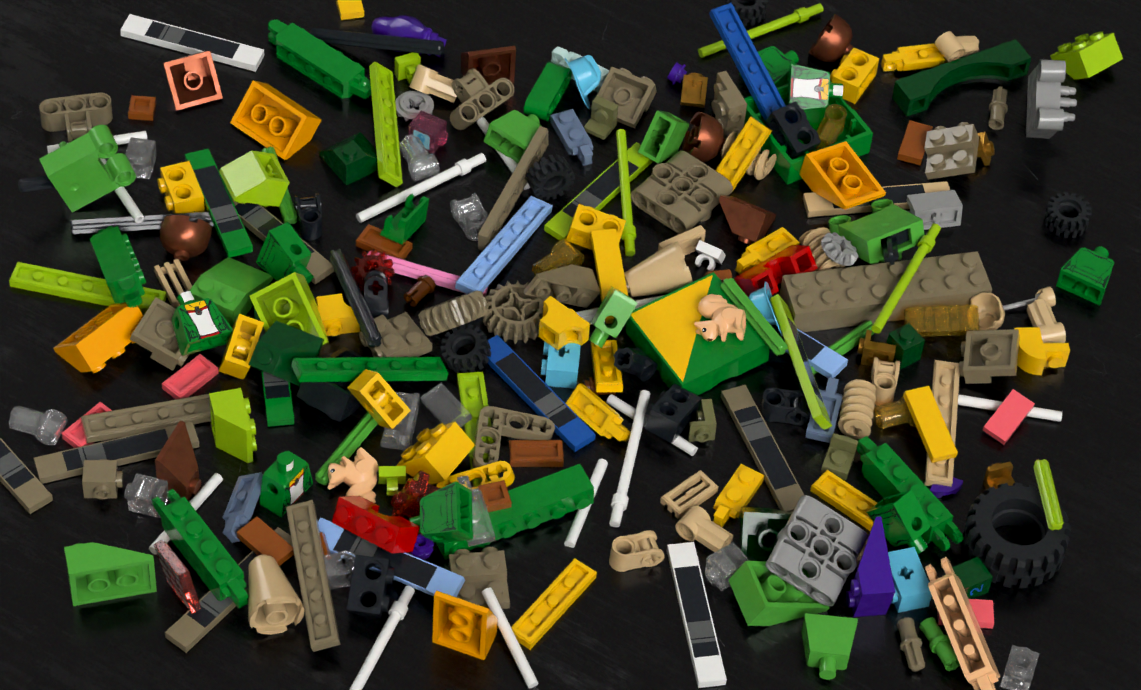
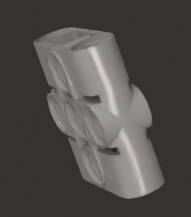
[765,495,868,606]

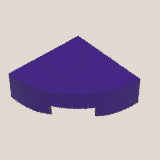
[930,477,963,498]

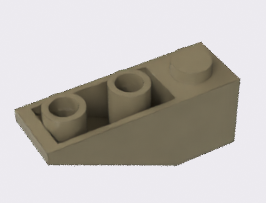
[523,264,600,308]

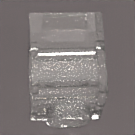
[125,137,157,179]
[124,473,168,518]
[705,542,750,591]
[1000,645,1039,690]

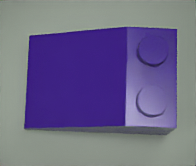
[846,516,895,617]

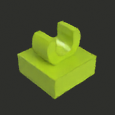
[395,53,421,84]
[378,466,406,496]

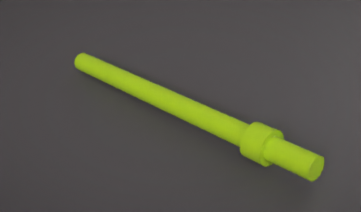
[698,3,824,58]
[616,129,637,257]
[871,223,941,334]

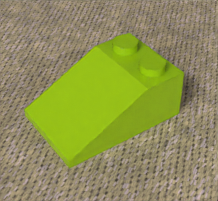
[250,272,329,346]

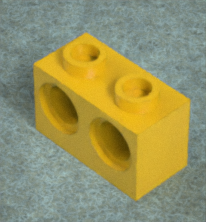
[830,48,879,104]
[157,161,205,213]
[565,204,626,250]

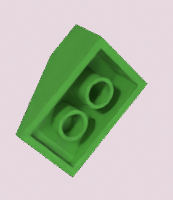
[189,258,273,327]
[64,542,157,606]
[729,561,829,626]

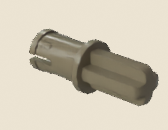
[989,87,1008,130]
[896,618,925,672]

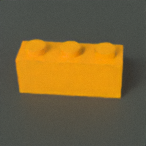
[230,80,321,160]
[53,302,144,373]

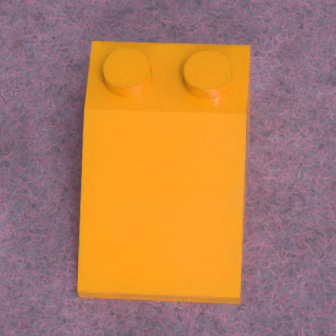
[799,141,886,210]
[432,591,498,660]

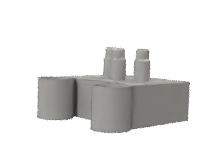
[1026,59,1077,139]

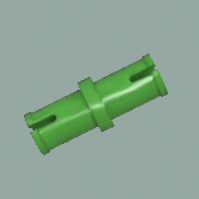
[919,617,960,671]

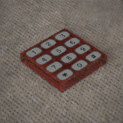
[154,540,201,614]

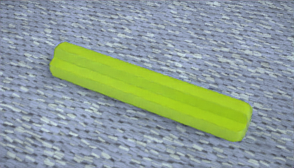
[1033,459,1064,530]

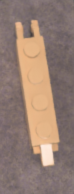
[925,557,1000,690]

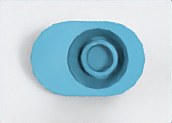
[564,55,601,109]
[748,282,782,337]

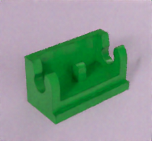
[380,194,429,245]

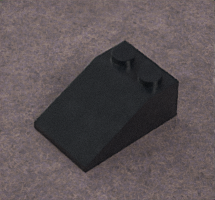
[297,347,363,422]

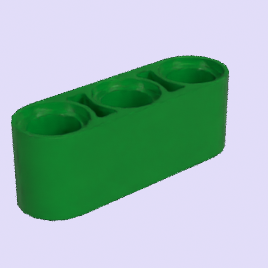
[524,62,572,121]

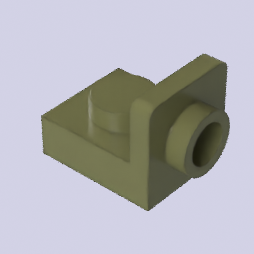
[584,95,618,140]
[688,399,717,442]
[821,433,858,480]

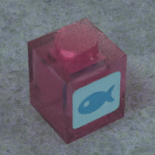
[408,110,448,153]

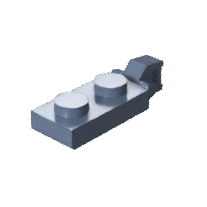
[550,109,593,166]
[805,377,843,443]
[223,472,263,543]

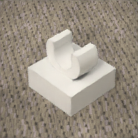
[695,240,726,271]

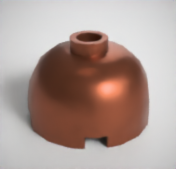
[809,14,853,63]
[682,112,726,162]
[160,215,212,261]

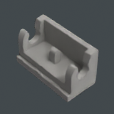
[907,190,963,230]

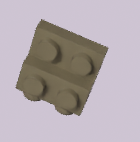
[591,67,657,128]
[711,71,747,139]
[924,122,979,180]
[130,297,189,371]
[359,312,432,357]
[959,329,1020,384]
[449,547,510,609]

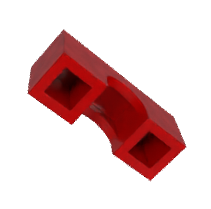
[734,245,818,297]
[332,496,420,553]

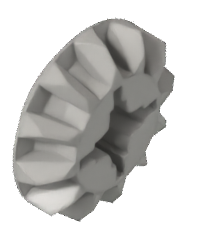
[395,91,434,123]
[821,232,859,266]

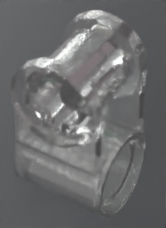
[450,193,488,241]
[324,551,356,589]

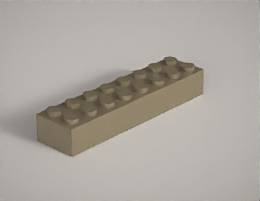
[779,251,992,332]

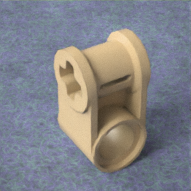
[871,357,900,407]
[609,530,664,572]

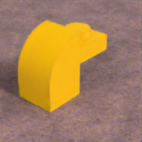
[1014,327,1070,375]

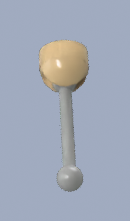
[1003,286,1056,311]

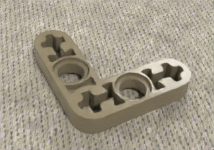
[472,406,555,468]

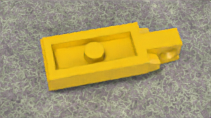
[881,43,948,71]
[735,227,800,274]
[565,383,631,442]
[713,464,764,527]

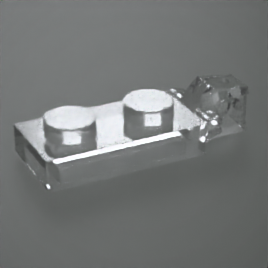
[457,475,495,547]

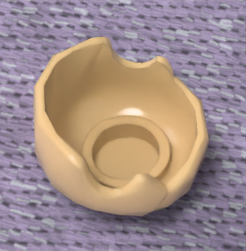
[966,292,1005,331]

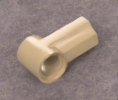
[935,31,979,62]
[409,64,457,103]
[1027,299,1066,343]
[675,506,733,555]

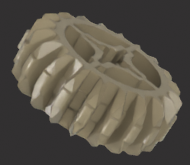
[483,281,546,344]
[418,290,489,336]

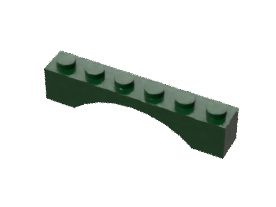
[892,39,1031,116]

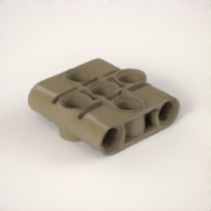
[631,150,733,234]

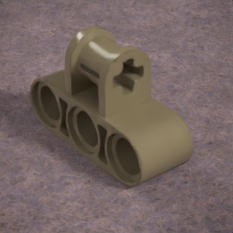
[450,68,514,130]
[39,93,113,142]

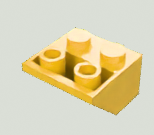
[396,421,475,485]

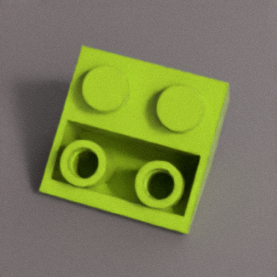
[1050,31,1123,80]
[219,151,290,207]
[209,388,257,463]

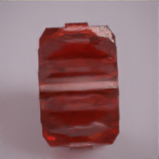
[351,248,395,290]

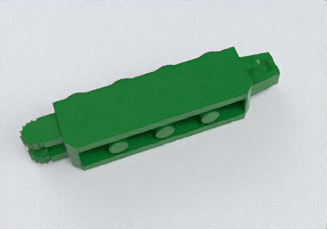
[268,19,371,99]
[90,226,146,308]
[857,436,964,551]
[152,489,248,608]

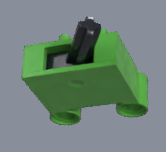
[18,125,136,212]
[829,199,925,265]

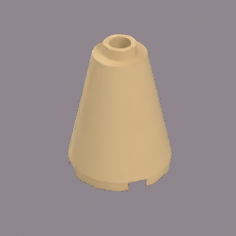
[624,242,693,297]
[248,555,304,635]

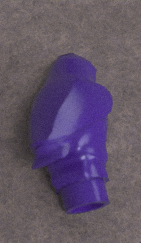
[371,15,447,57]

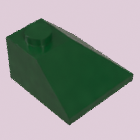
[319,132,378,185]
[249,320,324,387]
[739,507,797,566]

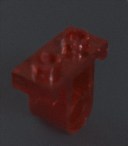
[391,470,440,517]

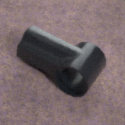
[613,347,658,381]

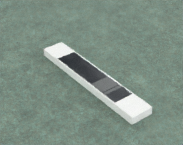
[120,14,264,72]
[667,542,727,688]

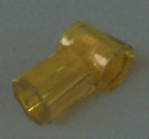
[816,104,847,151]
[532,239,584,276]
[874,396,916,429]

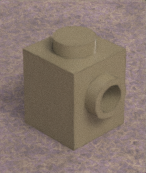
[82,459,123,499]

